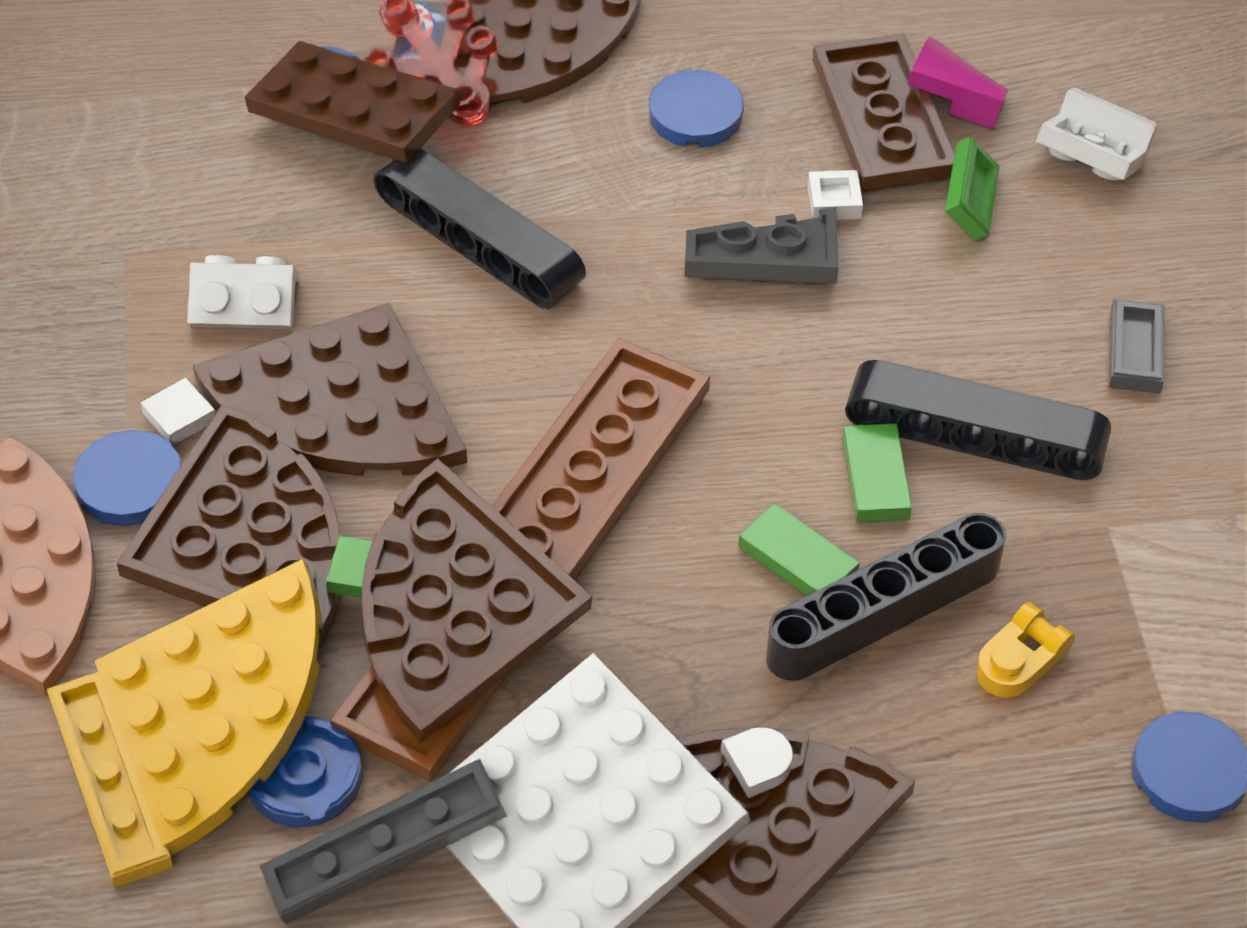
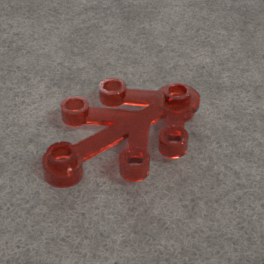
[364,0,498,126]

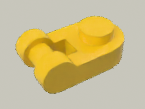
[976,601,1075,698]

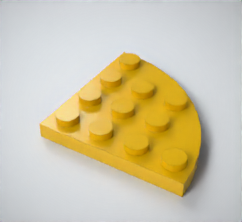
[95,559,322,856]

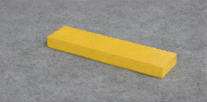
[47,672,173,888]

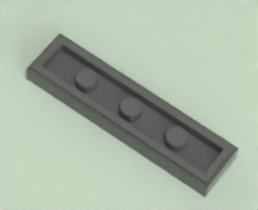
[259,759,507,924]

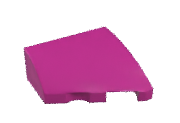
[908,37,1008,129]

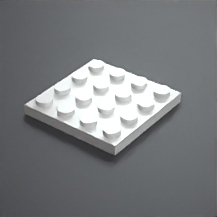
[445,653,750,928]

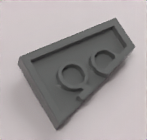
[684,207,838,284]

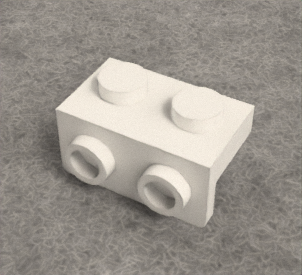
[1036,88,1158,181]
[187,255,299,330]

